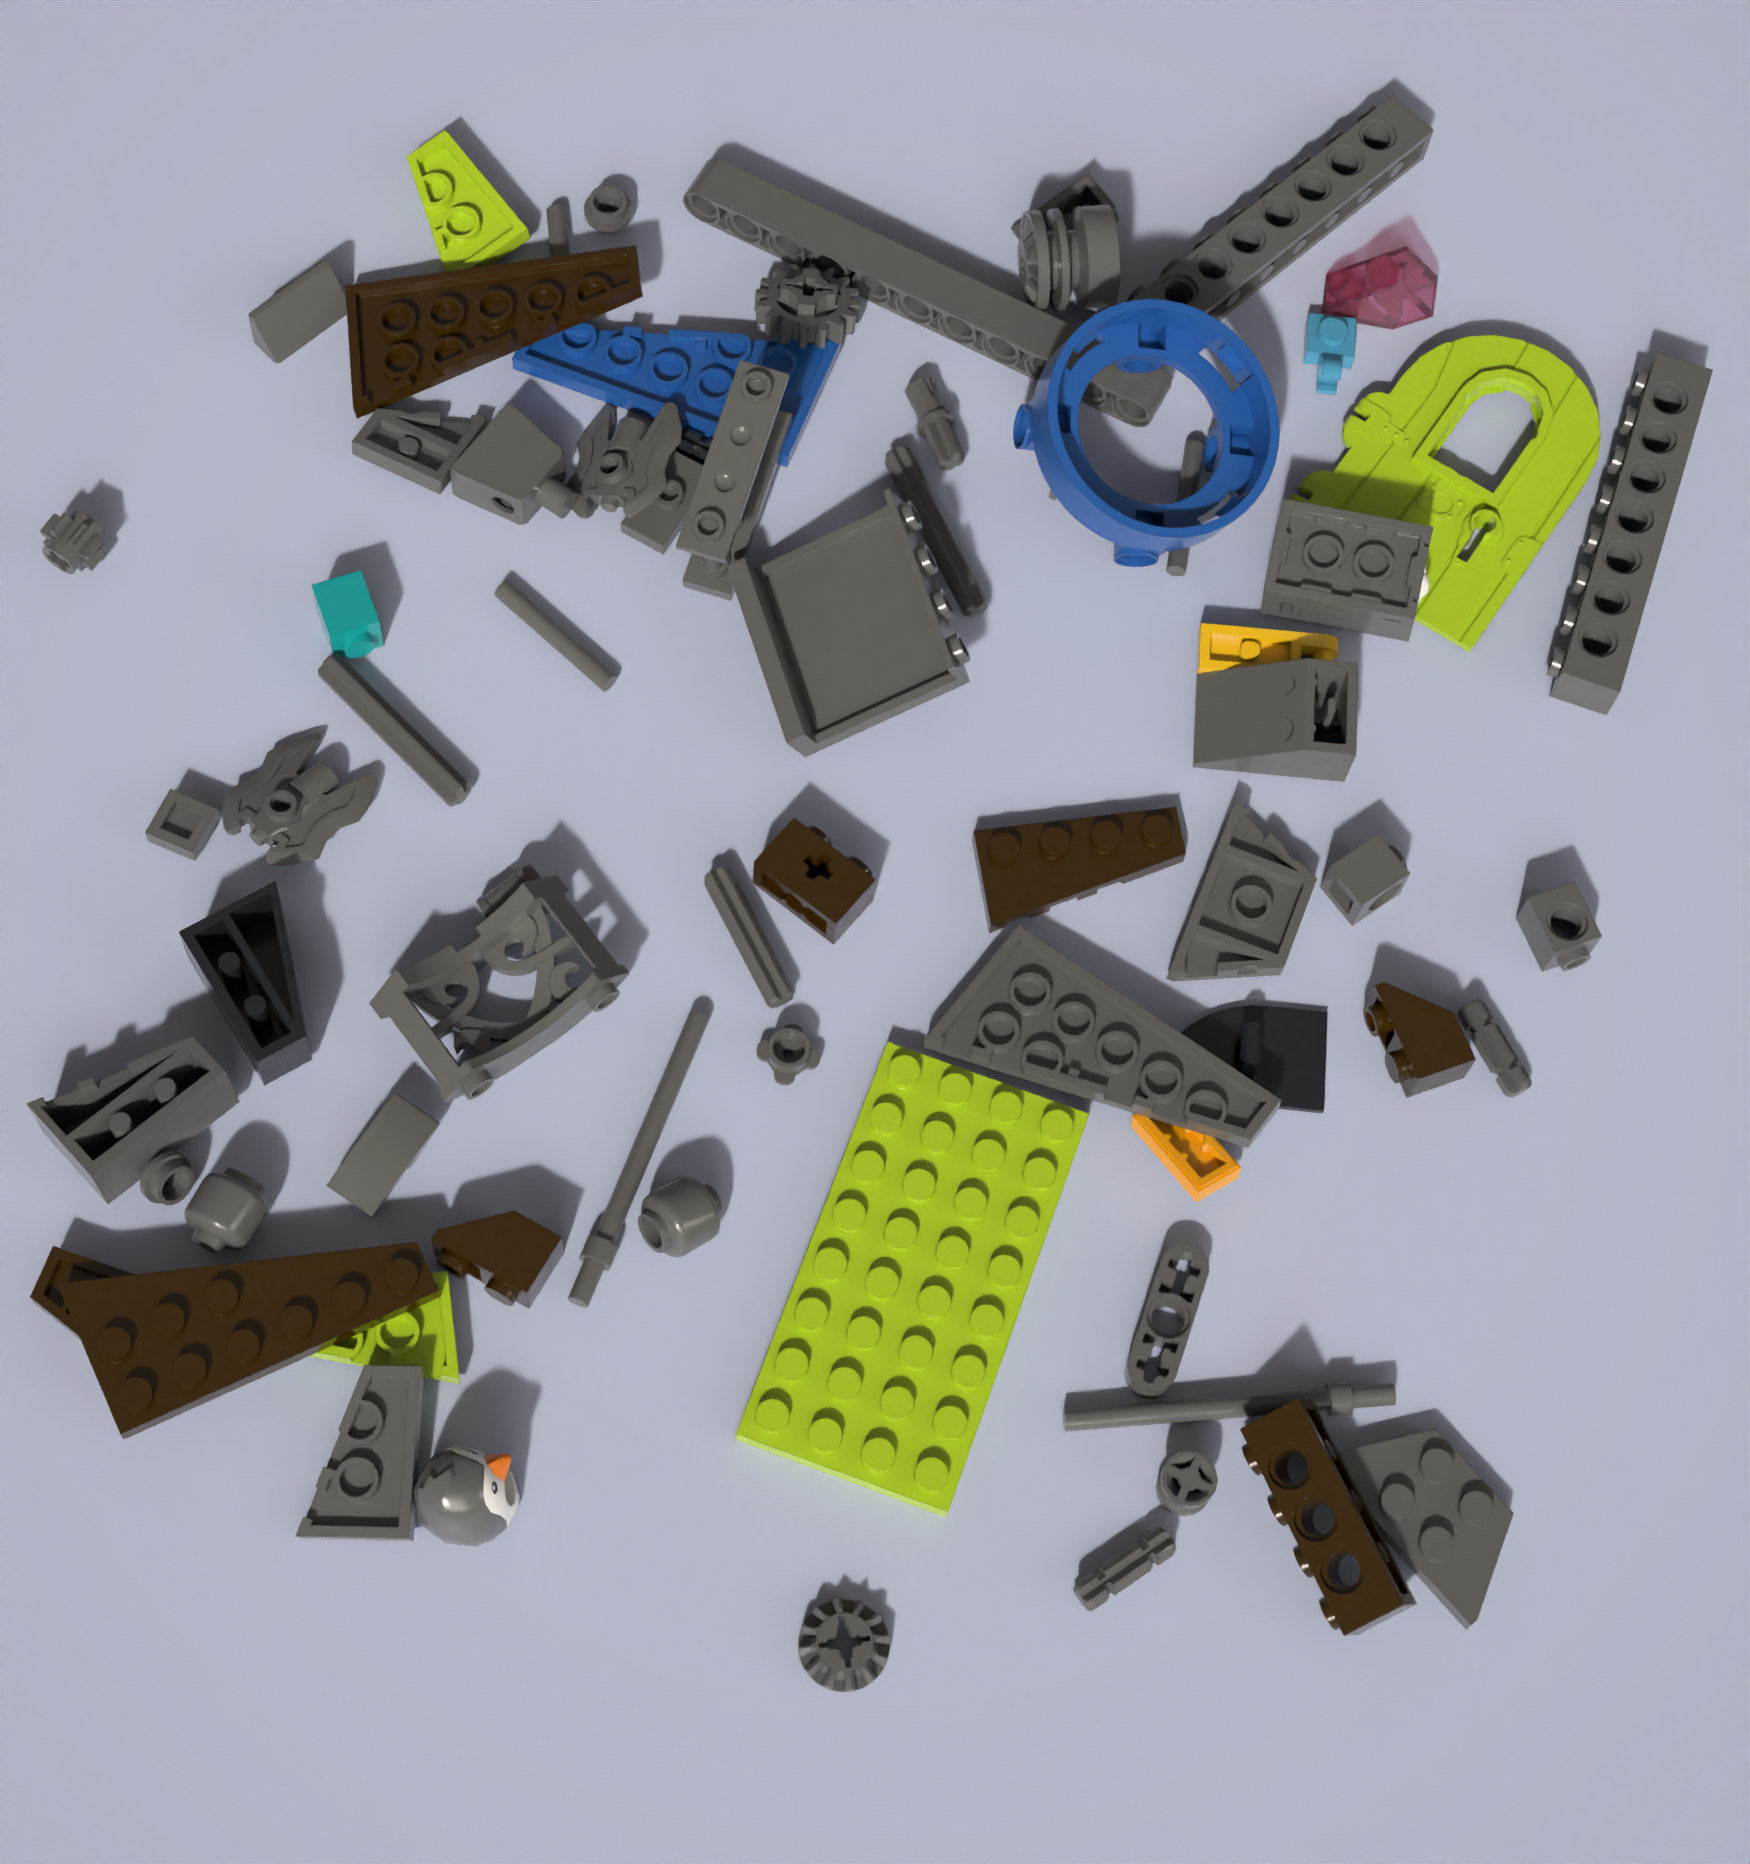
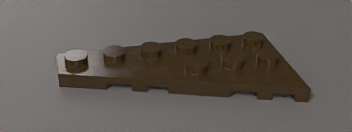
[345,245,643,419]
[57,1242,441,1439]

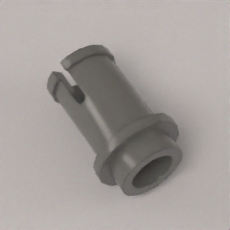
[476,863,541,918]

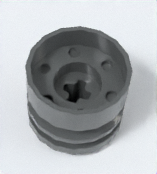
[1018,204,1120,312]

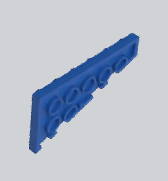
[512,323,841,467]

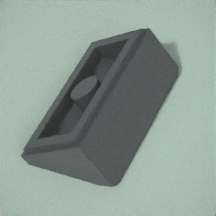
[248,260,347,364]

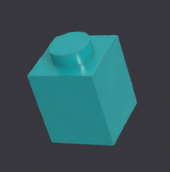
[311,570,384,658]

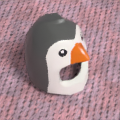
[413,1446,520,1547]

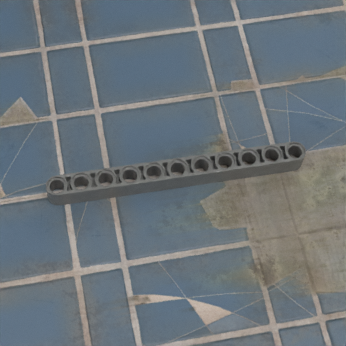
[683,158,1172,427]

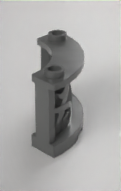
[369,875,630,1102]

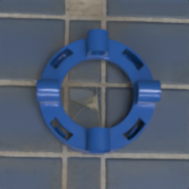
[1013,299,1280,567]

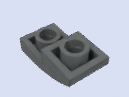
[326,1093,441,1217]

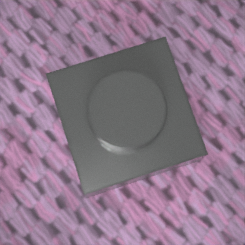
[145,789,220,861]

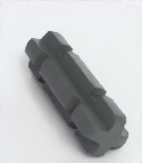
[1457,999,1532,1098]
[1073,1527,1177,1611]

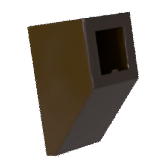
[1363,982,1476,1098]
[431,1210,564,1308]

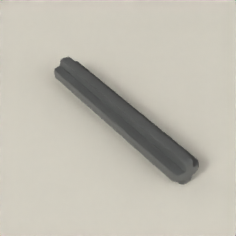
[885,445,989,617]
[318,655,472,807]

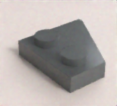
[352,408,487,494]

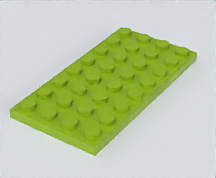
[735,1042,1089,1517]

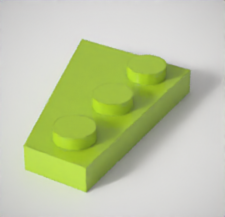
[406,130,531,272]
[308,1271,461,1384]

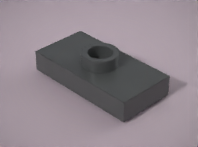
[621,450,703,555]

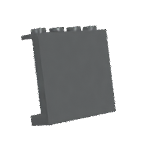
[726,488,970,757]

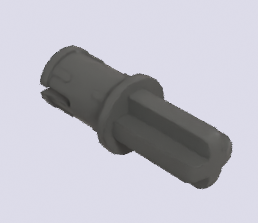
[905,377,965,471]

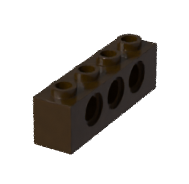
[1240,1398,1417,1636]

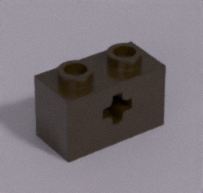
[753,818,876,945]

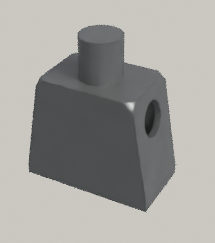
[450,403,578,525]

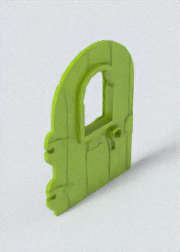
[1289,335,1601,653]

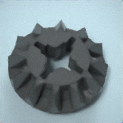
[798,1597,890,1692]

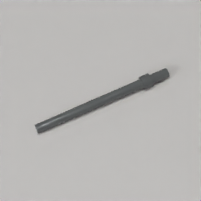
[568,1011,709,1308]
[1063,1381,1396,1432]

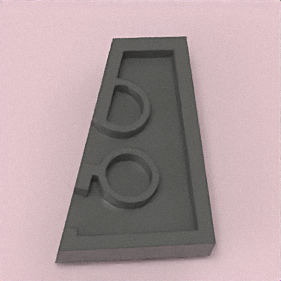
[295,1365,425,1541]

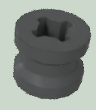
[1155,1451,1218,1516]

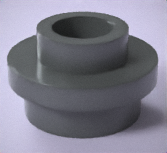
[584,185,632,233]
[140,1151,195,1205]

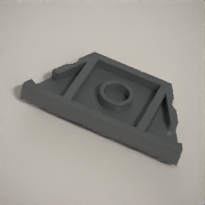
[1166,802,1317,982]
[1340,1429,1514,1630]

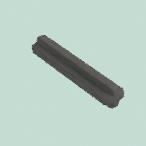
[704,866,794,1008]

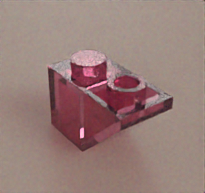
[1321,246,1438,329]

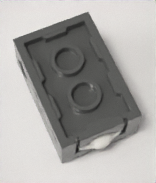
[1260,498,1433,642]

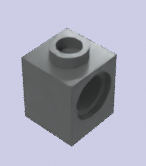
[1320,834,1410,926]
[1516,882,1602,972]

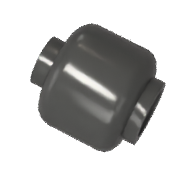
[184,1168,268,1255]
[638,1176,722,1257]

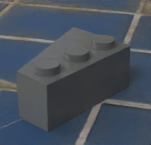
[26,1036,240,1204]

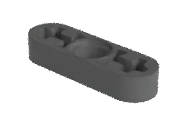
[1124,1243,1209,1399]

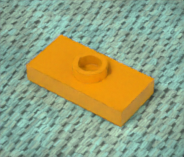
[1130,1114,1241,1202]

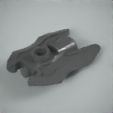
[565,402,682,519]
[222,733,378,865]

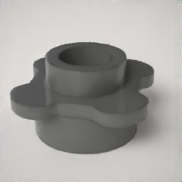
[756,1024,820,1085]

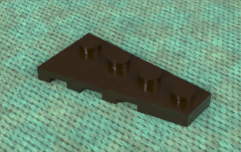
[972,807,1186,933]

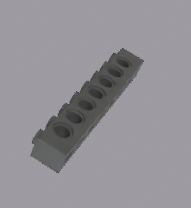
[1126,95,1434,366]
[1547,352,1713,715]

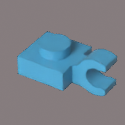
[1303,313,1356,395]

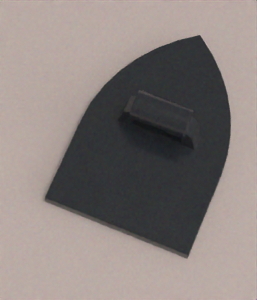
[1181,1005,1327,1113]

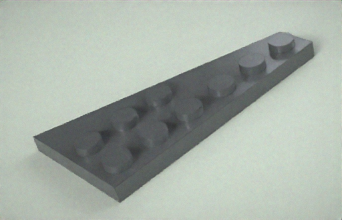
[924,925,1281,1148]

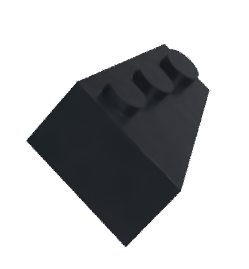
[179,881,312,1086]

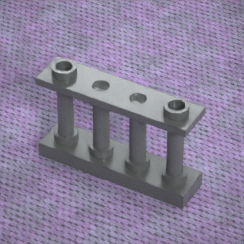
[676,360,793,601]

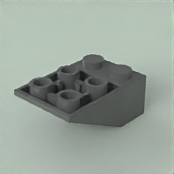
[1192,658,1358,782]

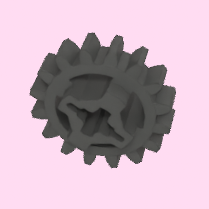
[754,264,861,349]

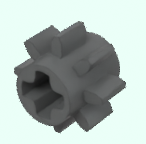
[40,510,107,574]

